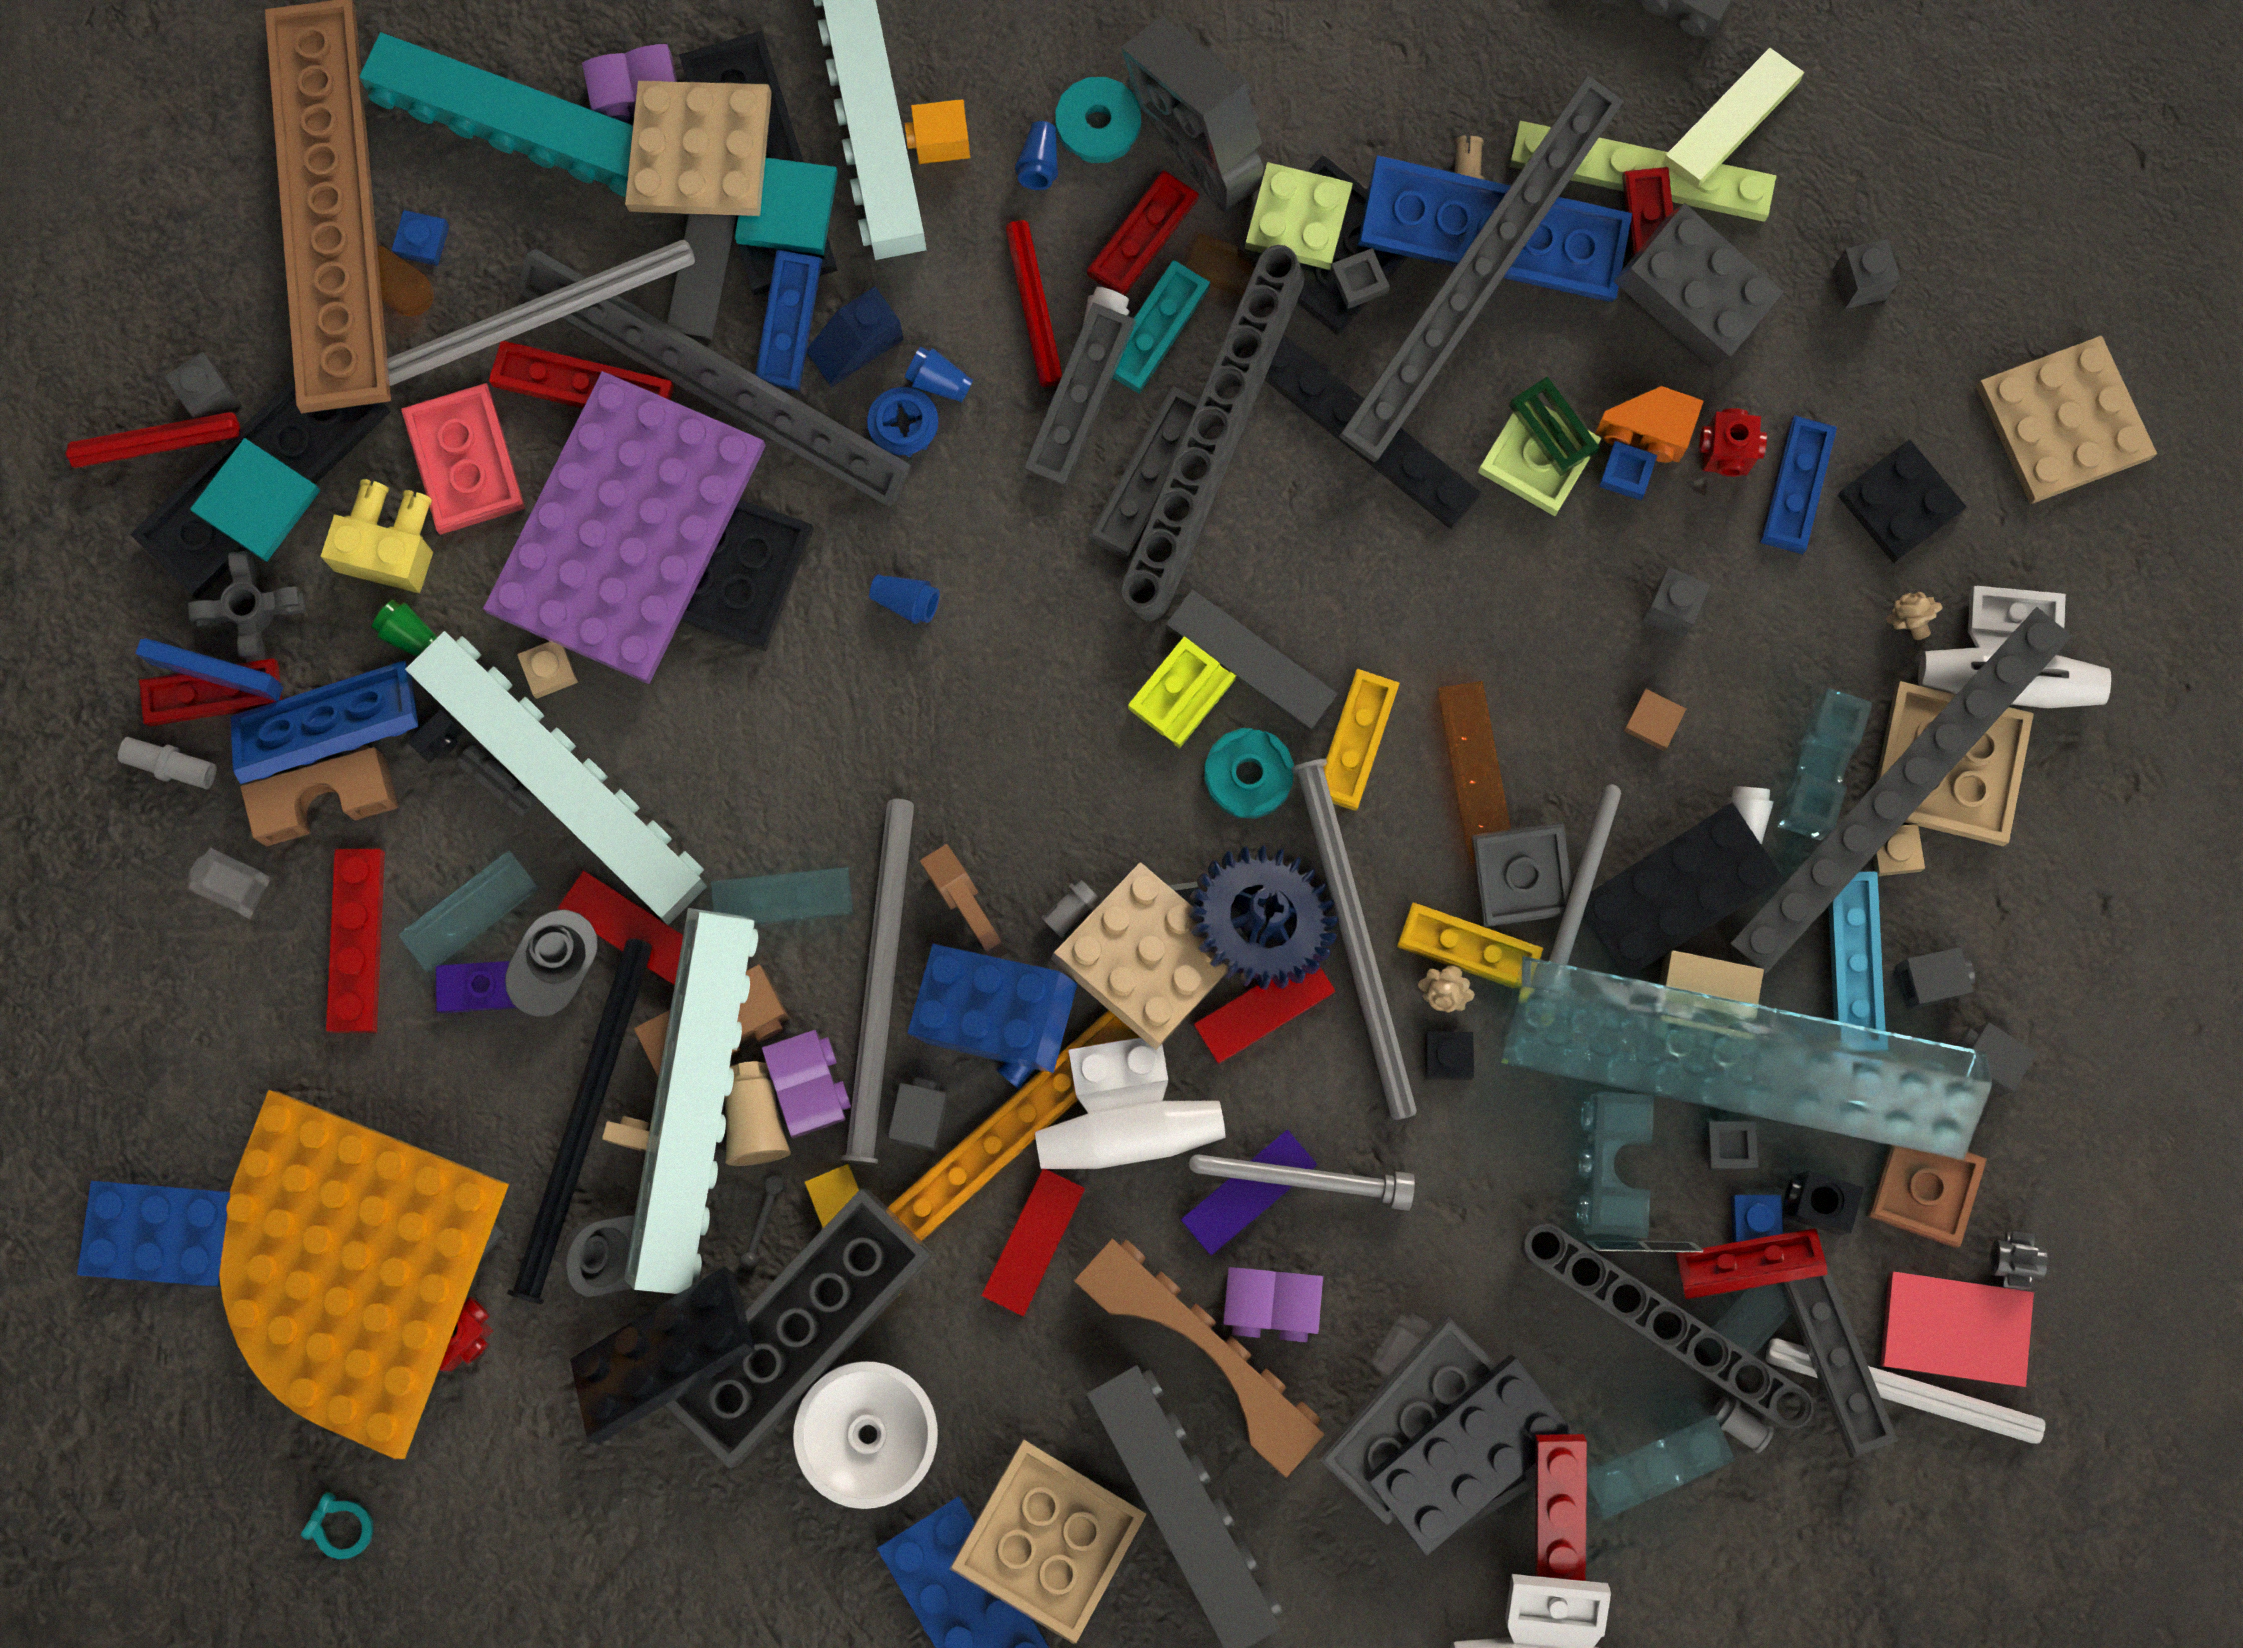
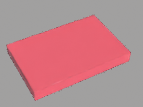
[401,383,526,535]
[1880,1272,2034,1387]

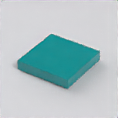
[735,158,838,255]
[190,438,321,562]

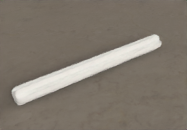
[1766,1338,2045,1444]

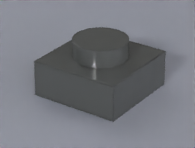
[1330,248,1390,309]
[1706,1121,1758,1170]

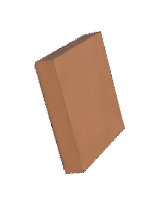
[1867,1127,1987,1248]

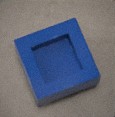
[392,210,449,266]
[1599,441,1657,501]
[1731,1195,1783,1243]

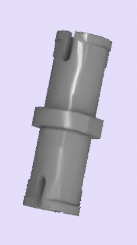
[118,737,217,789]

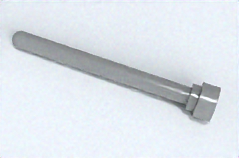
[1530,784,1621,1000]
[1189,1154,1415,1211]

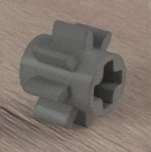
[1990,1231,2048,1290]

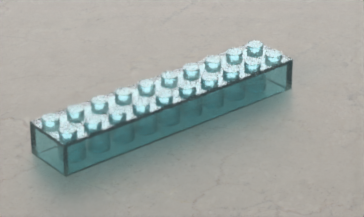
[1501,956,1993,1160]

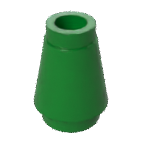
[371,599,438,657]

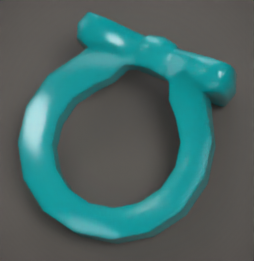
[300,1492,374,1559]

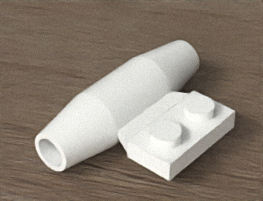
[1918,586,2111,708]
[1035,1038,1226,1169]
[1451,1574,1611,1648]

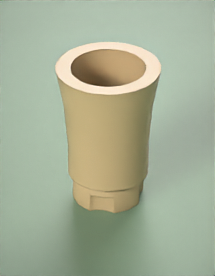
[724,1061,791,1166]

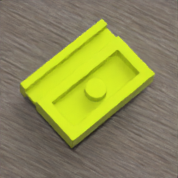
[1128,636,1236,749]

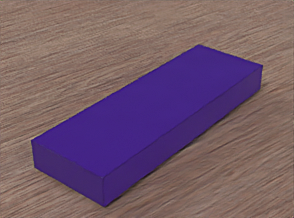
[1180,1129,1318,1257]

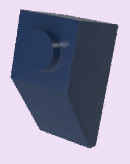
[806,286,904,387]

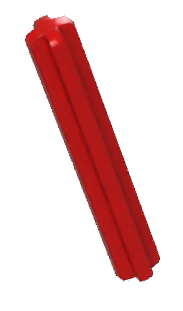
[1006,220,1063,388]
[65,412,241,468]

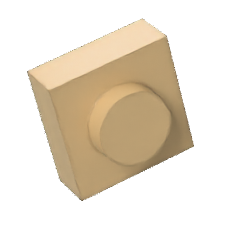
[517,641,578,699]
[1872,824,1925,876]
[602,1116,650,1152]

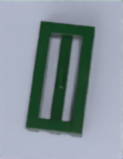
[1509,376,1599,477]

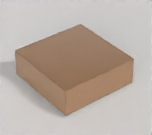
[1624,689,1686,751]

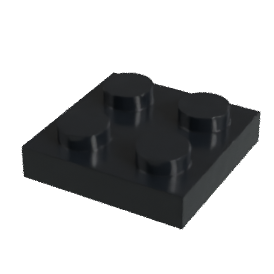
[1837,439,1967,563]

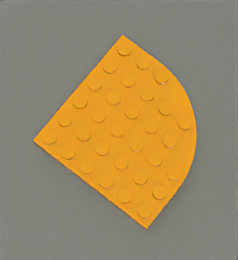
[219,1090,509,1459]

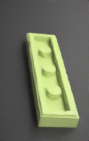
[1663,48,1804,189]

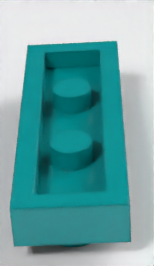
[1113,260,1211,394]

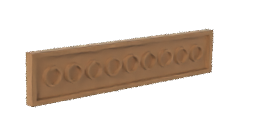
[265,0,391,413]

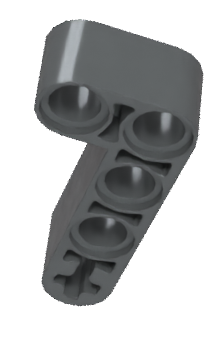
[1126,77,1263,212]

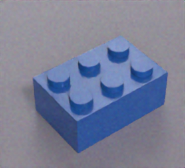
[908,944,1078,1073]

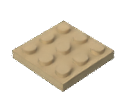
[625,81,772,216]
[1976,336,2157,505]
[1875,681,2034,846]
[1050,862,1226,1050]
[949,1440,1146,1644]

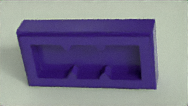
[436,961,518,1013]

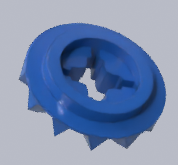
[867,387,938,457]

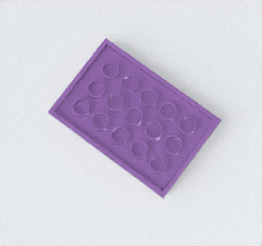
[483,371,766,684]

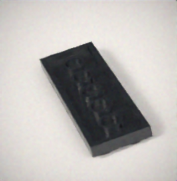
[679,30,838,296]
[130,378,391,599]

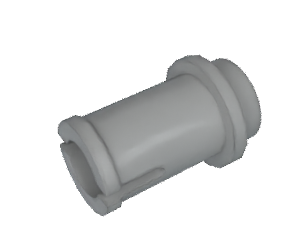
[1041,880,1100,938]
[1709,1396,1774,1454]

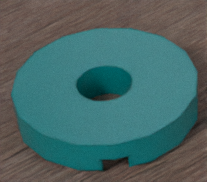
[1055,77,1141,163]
[1204,728,1294,819]

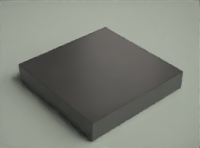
[1471,822,1572,927]

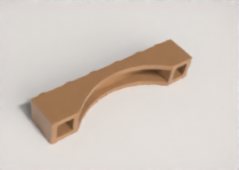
[1074,1238,1325,1478]

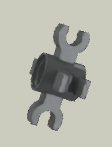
[188,550,306,662]

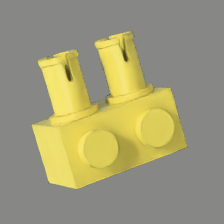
[320,479,433,594]

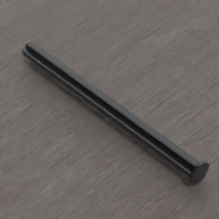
[507,938,652,1304]

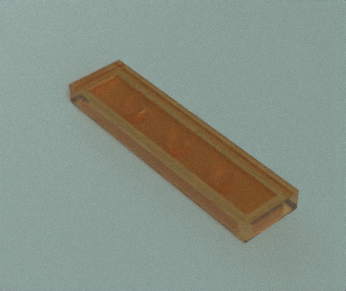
[1437,681,1511,866]

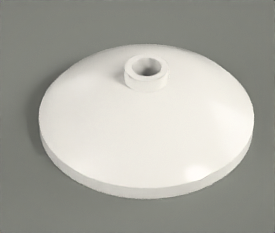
[793,1362,938,1509]

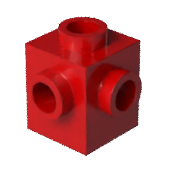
[1699,408,1767,477]
[439,1296,494,1371]

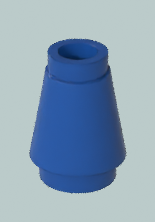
[1015,121,1058,190]
[904,346,974,403]
[869,574,940,624]

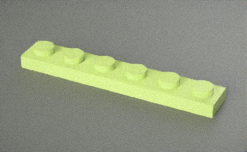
[1509,121,1776,222]

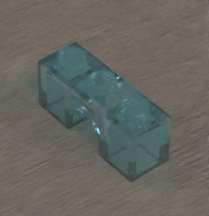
[1777,688,1872,841]
[1577,1091,1654,1240]
[1586,1415,1736,1519]

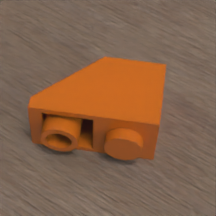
[1595,386,1704,463]

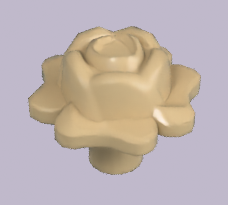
[1886,592,1942,640]
[1418,965,1475,1013]

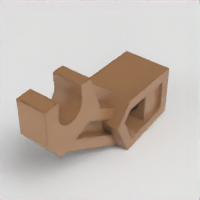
[920,844,1007,958]

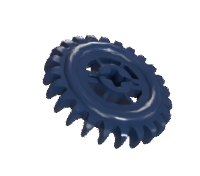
[1188,845,1338,990]

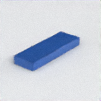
[755,250,822,391]
[1760,415,1837,555]
[135,638,283,702]

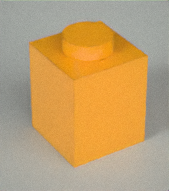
[905,99,970,164]

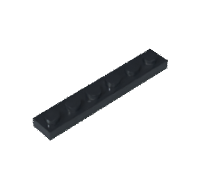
[1250,334,1481,530]

